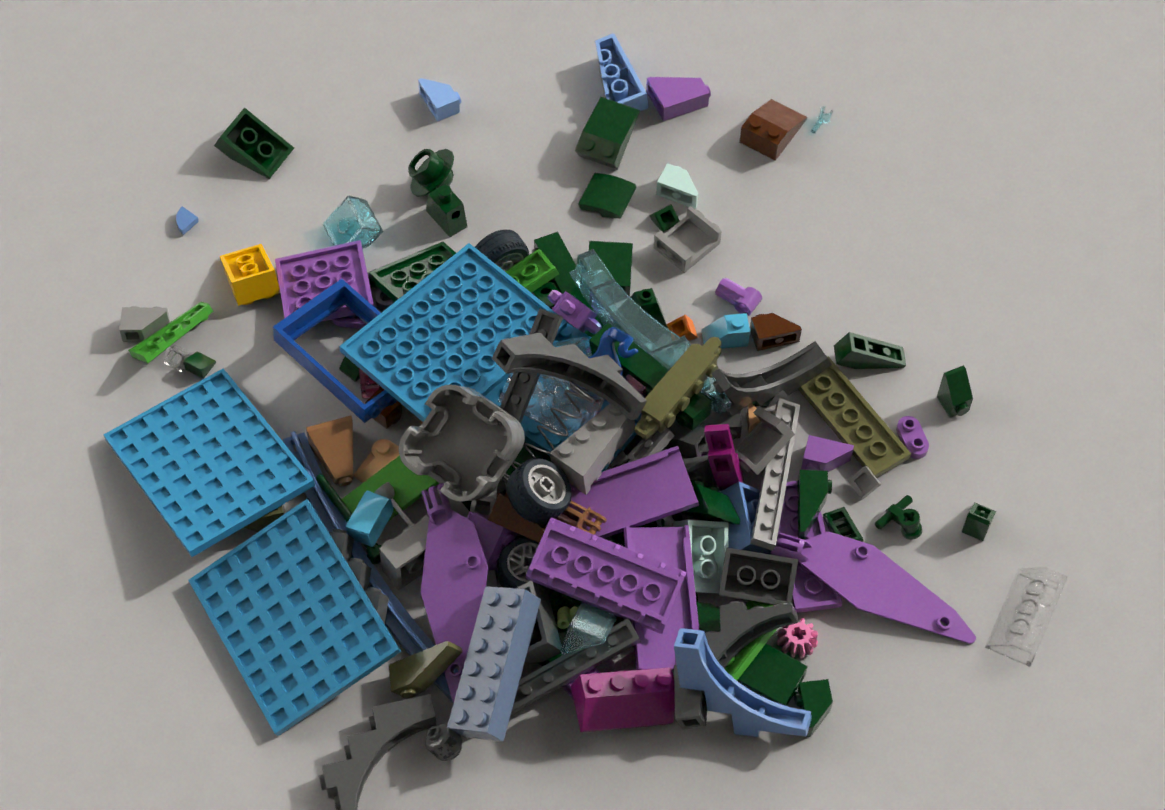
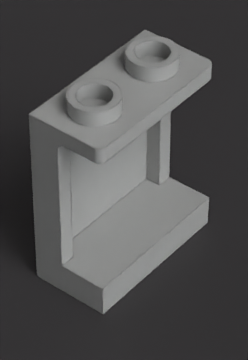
[653,206,722,273]
[735,406,795,475]

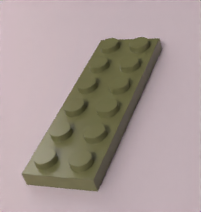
[798,356,911,478]

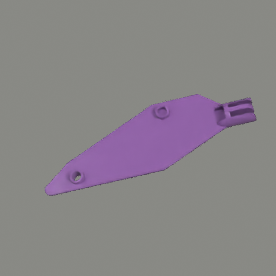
[421,483,488,703]
[771,531,976,644]

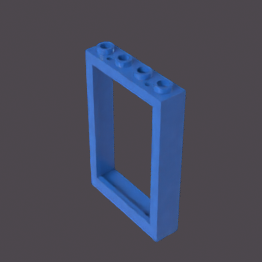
[273,279,397,423]

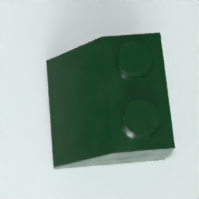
[680,480,740,525]

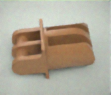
[556,501,607,535]

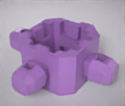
[548,290,602,334]

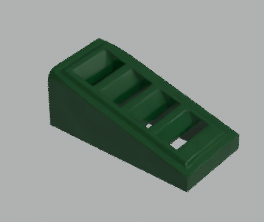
[823,507,864,542]

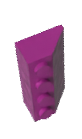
[571,667,675,732]

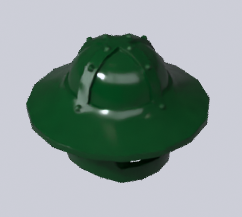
[408,149,454,197]

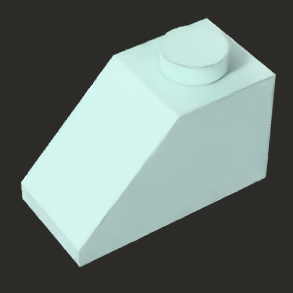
[656,163,698,209]

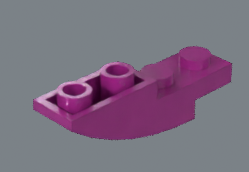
[704,424,745,491]

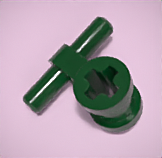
[875,495,923,540]

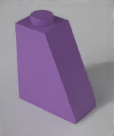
[646,77,711,121]

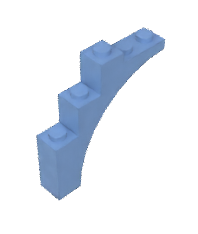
[674,628,811,737]

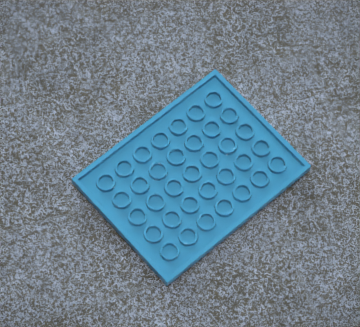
[339,243,567,422]

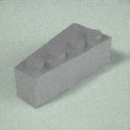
[550,403,636,495]

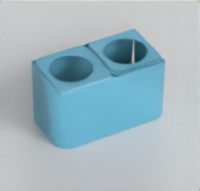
[345,490,393,547]

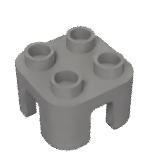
[399,385,525,501]

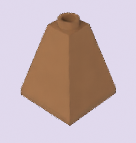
[306,415,353,486]

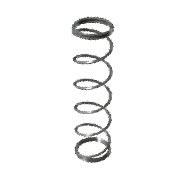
[502,382,594,483]

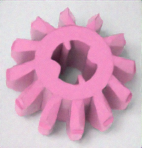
[777,618,818,660]

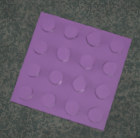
[275,240,374,322]

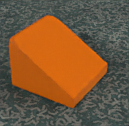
[667,314,698,343]

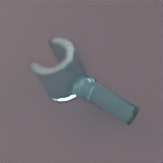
[811,106,833,134]

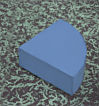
[176,206,199,235]

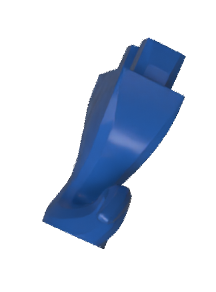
[577,327,638,401]

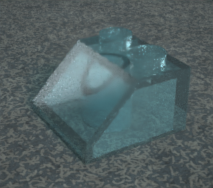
[323,195,384,248]

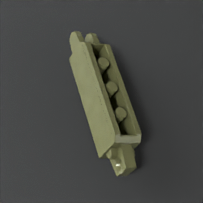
[635,336,721,440]

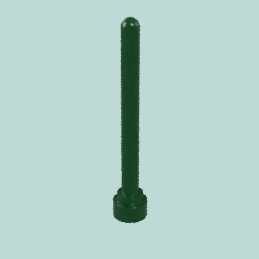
[316,474,382,565]

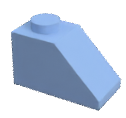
[418,78,461,122]

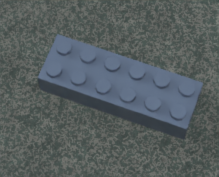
[447,586,541,742]

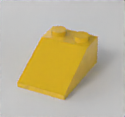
[220,244,280,306]

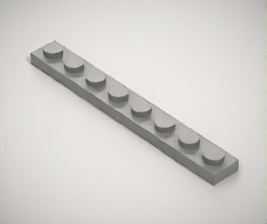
[750,398,800,551]

